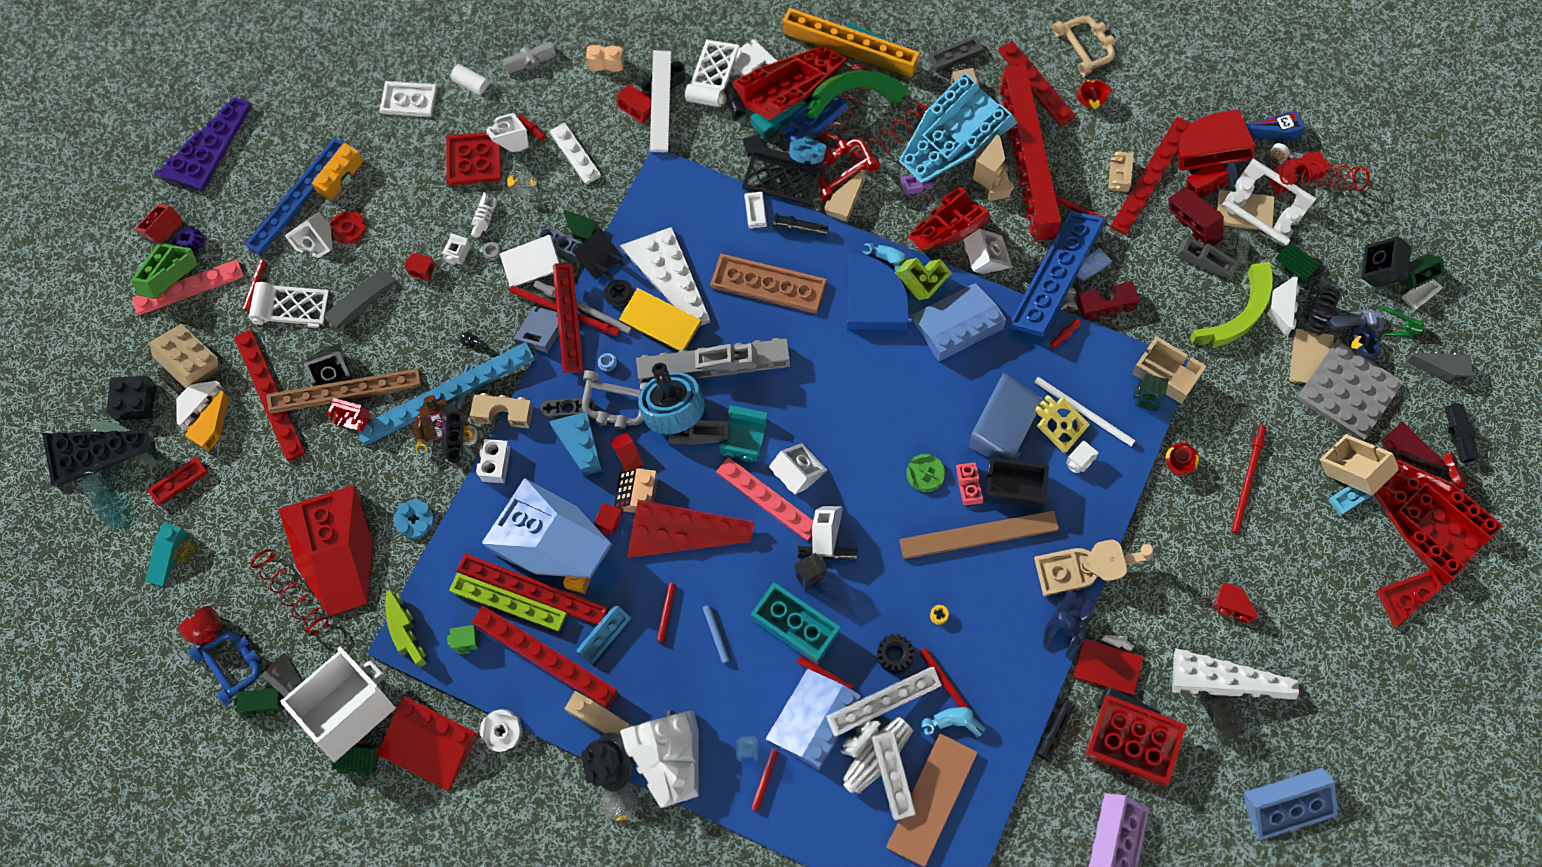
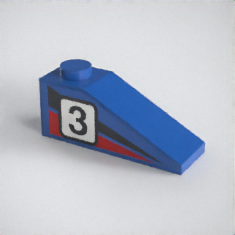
[1246,110,1305,141]

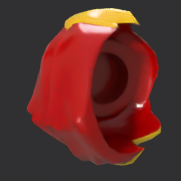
[1076,79,1112,109]
[1165,442,1199,476]

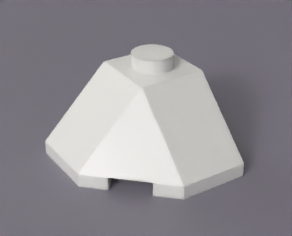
[486,113,529,152]
[285,212,332,258]

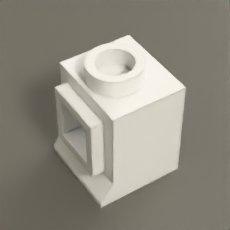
[443,233,471,265]
[1066,440,1099,474]

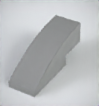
[695,344,757,370]

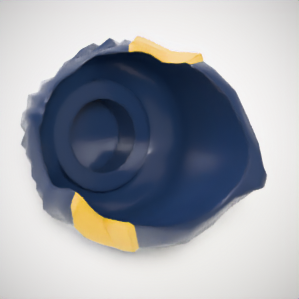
[1349,325,1380,359]

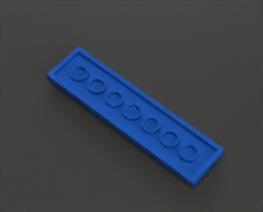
[1009,211,1105,337]

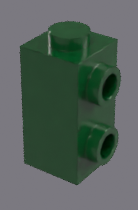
[234,688,283,718]

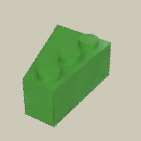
[131,243,198,299]

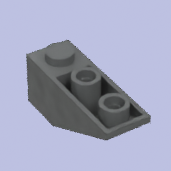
[1406,351,1473,383]

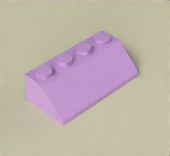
[1088,793,1150,867]

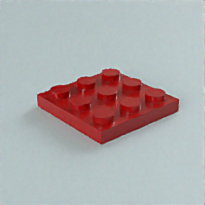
[446,132,501,185]

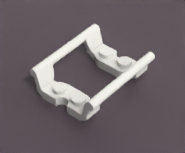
[1221,159,1316,247]

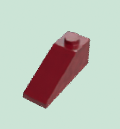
[1380,422,1445,472]

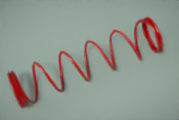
[820,64,870,148]
[850,103,928,170]
[1279,160,1370,191]
[250,549,329,636]

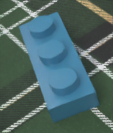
[576,604,631,665]

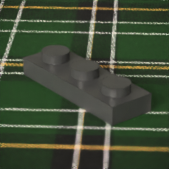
[928,35,983,72]

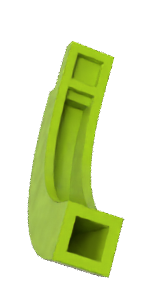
[1190,262,1273,348]

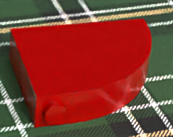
[1178,109,1255,171]

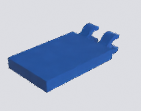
[780,95,849,141]

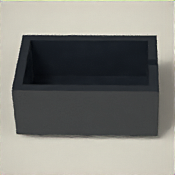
[984,457,1049,510]

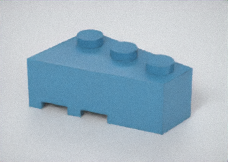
[549,412,603,477]

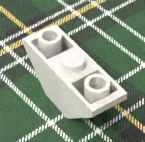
[1267,277,1300,335]
[177,381,225,431]
[812,506,843,557]

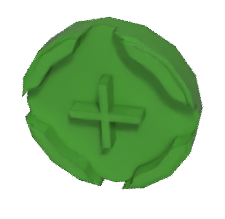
[906,454,945,492]

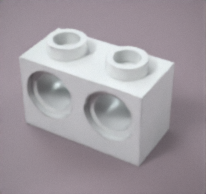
[476,439,511,484]

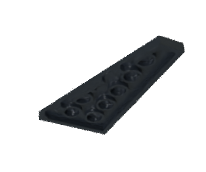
[42,430,156,487]

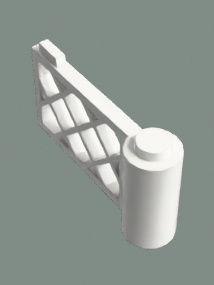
[685,40,742,107]
[249,282,329,328]

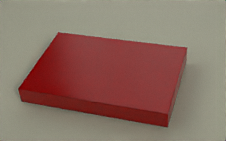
[1073,638,1143,696]

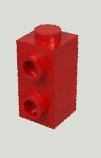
[1186,165,1228,198]

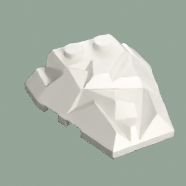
[620,710,699,808]

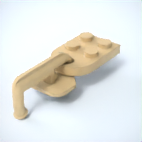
[1034,540,1153,597]

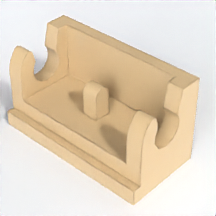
[1108,152,1134,192]

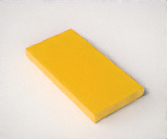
[619,288,702,351]

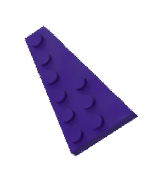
[153,97,252,192]

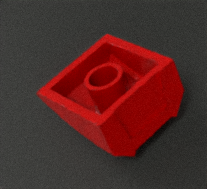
[134,203,181,242]

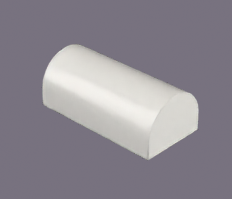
[451,64,490,96]

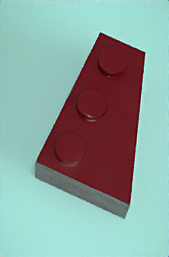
[1168,187,1224,246]

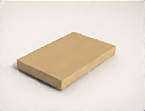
[1216,190,1274,230]
[1289,329,1334,384]

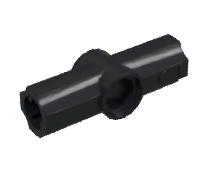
[1445,403,1479,463]

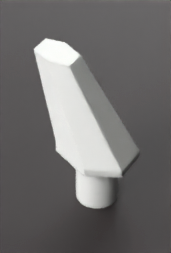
[1101,635,1134,652]

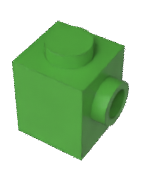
[447,625,479,654]

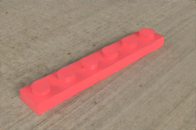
[132,259,244,315]
[716,457,813,543]

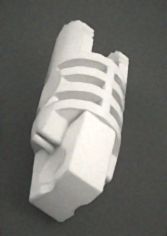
[471,193,499,238]

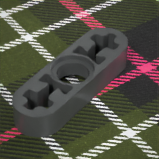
[540,398,596,419]

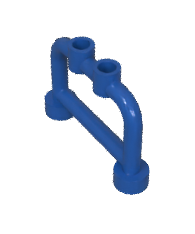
[188,631,261,707]

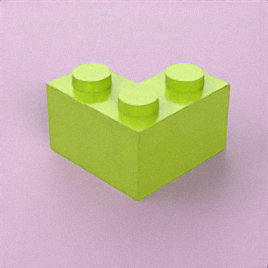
[895,258,952,300]

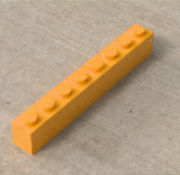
[782,8,919,78]

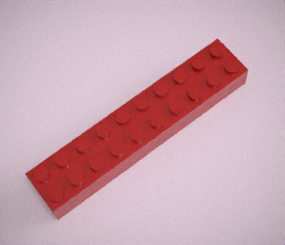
[999,64,1061,241]

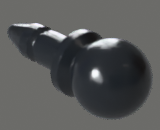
[460,332,488,348]

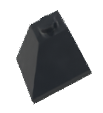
[303,344,352,386]

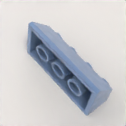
[1244,768,1338,841]

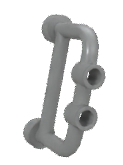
[582,370,648,429]

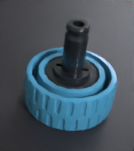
[638,362,705,434]

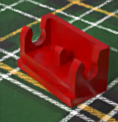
[616,84,652,124]
[327,398,372,432]

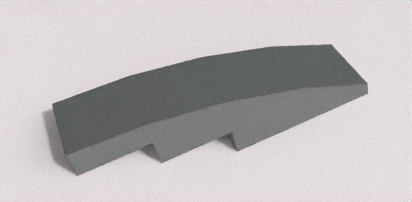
[324,269,395,329]

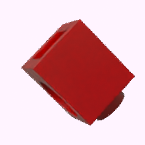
[405,252,436,281]
[594,502,623,536]

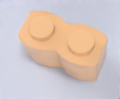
[586,45,624,72]

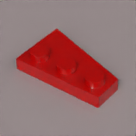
[1376,570,1443,628]

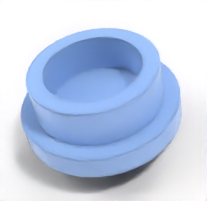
[598,353,617,372]

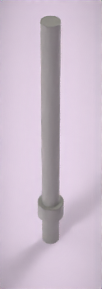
[534,280,632,334]

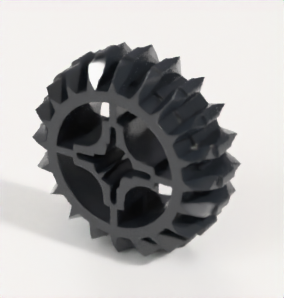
[1303,285,1340,336]

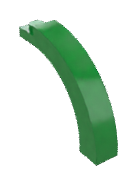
[804,71,909,119]

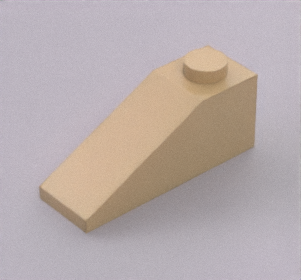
[824,170,866,223]
[565,691,631,736]

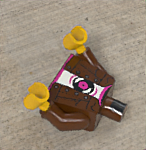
[413,395,474,454]

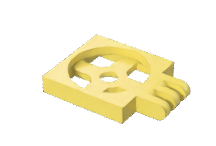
[1035,395,1090,453]

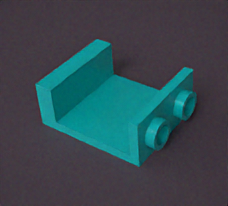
[719,405,768,462]

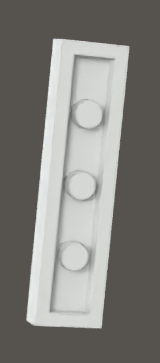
[550,123,601,185]
[872,731,915,820]

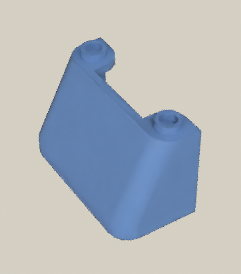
[968,373,1044,461]

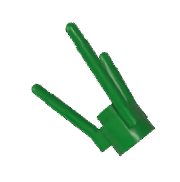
[1379,305,1424,338]

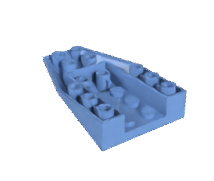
[482,478,612,578]

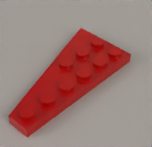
[627,499,755,558]

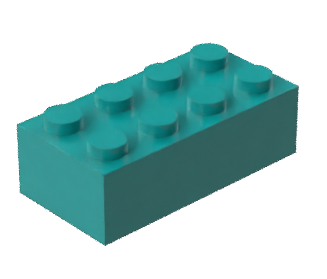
[750,582,841,665]

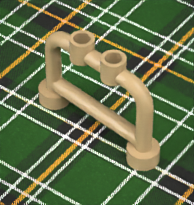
[1052,16,1115,77]

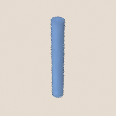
[703,605,730,664]

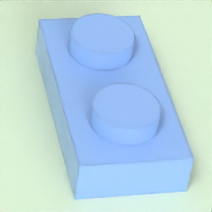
[1077,248,1112,283]

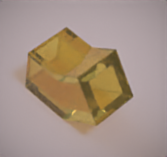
[173,540,196,565]

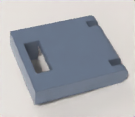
[513,306,559,353]

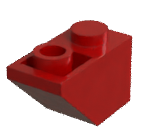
[1213,582,1258,623]

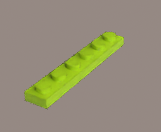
[449,573,567,633]

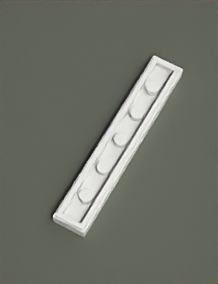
[650,50,671,153]
[826,667,942,736]

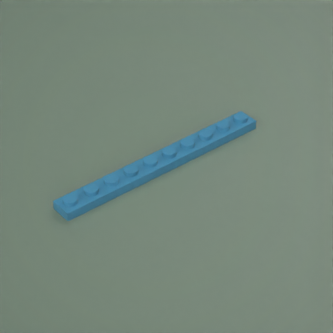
[358,342,535,446]

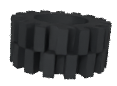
[877,634,914,673]

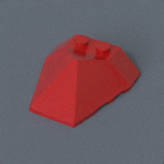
[908,186,991,252]

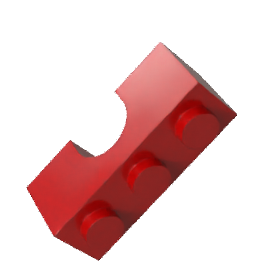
[1267,150,1330,195]

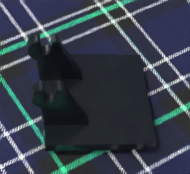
[572,228,626,280]

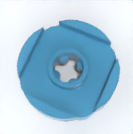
[789,135,826,164]
[394,500,434,539]

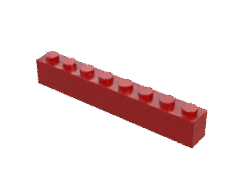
[471,606,619,710]

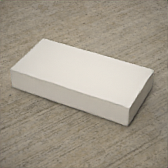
[745,192,767,229]
[1401,279,1443,310]

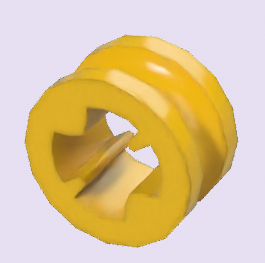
[930,605,949,625]

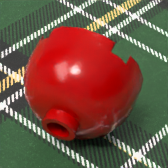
[178,605,221,645]

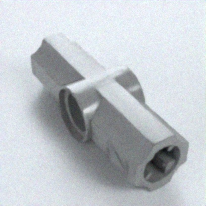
[502,42,557,74]

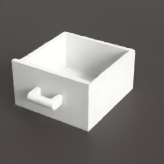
[280,647,396,763]

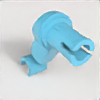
[863,243,908,272]
[922,707,986,737]

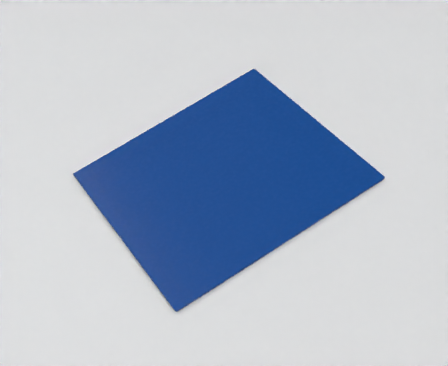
[368,152,1189,867]

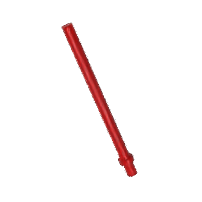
[509,285,620,336]

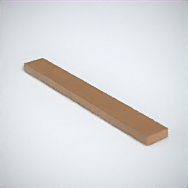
[267,368,422,414]
[899,511,1059,560]

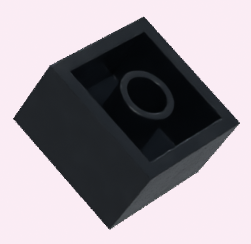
[1361,236,1411,287]
[106,376,156,420]

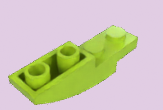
[385,590,427,668]

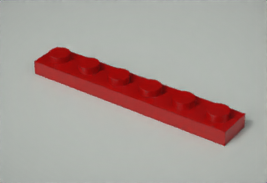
[998,41,1075,127]
[553,263,583,373]

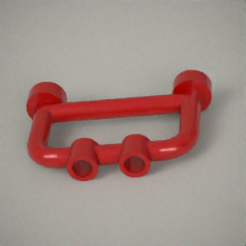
[815,138,881,203]

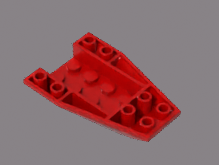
[733,46,847,120]

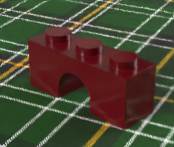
[1076,281,1140,321]

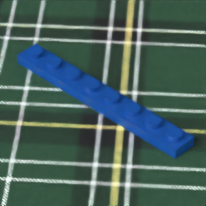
[245,137,343,256]

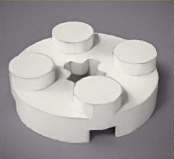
[480,709,522,752]

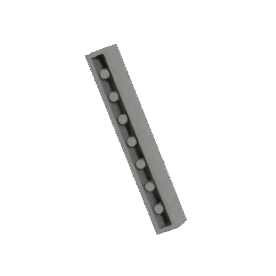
[636,338,790,384]

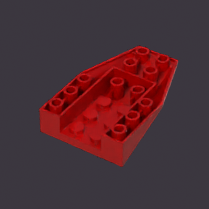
[1374,458,1503,585]
[278,485,374,617]

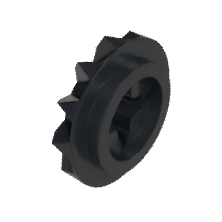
[604,279,634,308]

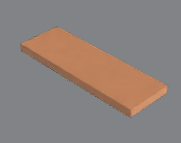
[710,253,827,314]
[886,734,977,867]

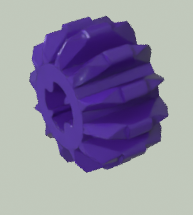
[172,225,205,254]

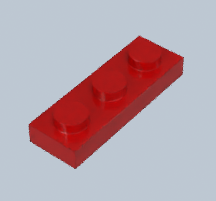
[147,456,209,506]

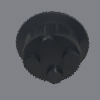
[581,732,633,792]

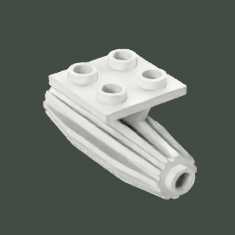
[840,717,913,794]

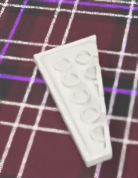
[620,227,710,326]
[1172,648,1299,699]

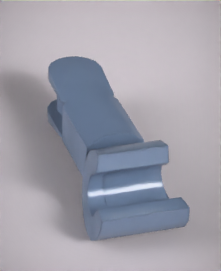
[1328,310,1384,331]

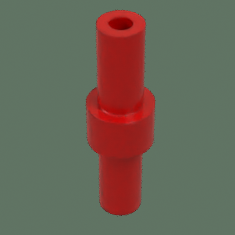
[517,114,546,141]
[1050,319,1081,349]

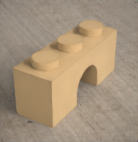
[470,393,533,428]

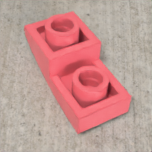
[956,462,983,506]

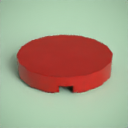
[330,211,366,245]
[1444,452,1468,490]

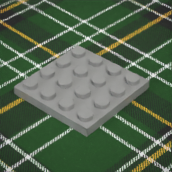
[1296,339,1404,441]

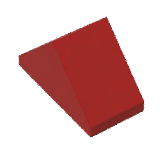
[610,432,643,471]

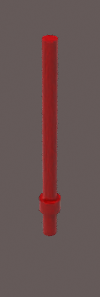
[1231,425,1267,534]

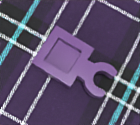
[900,175,934,195]

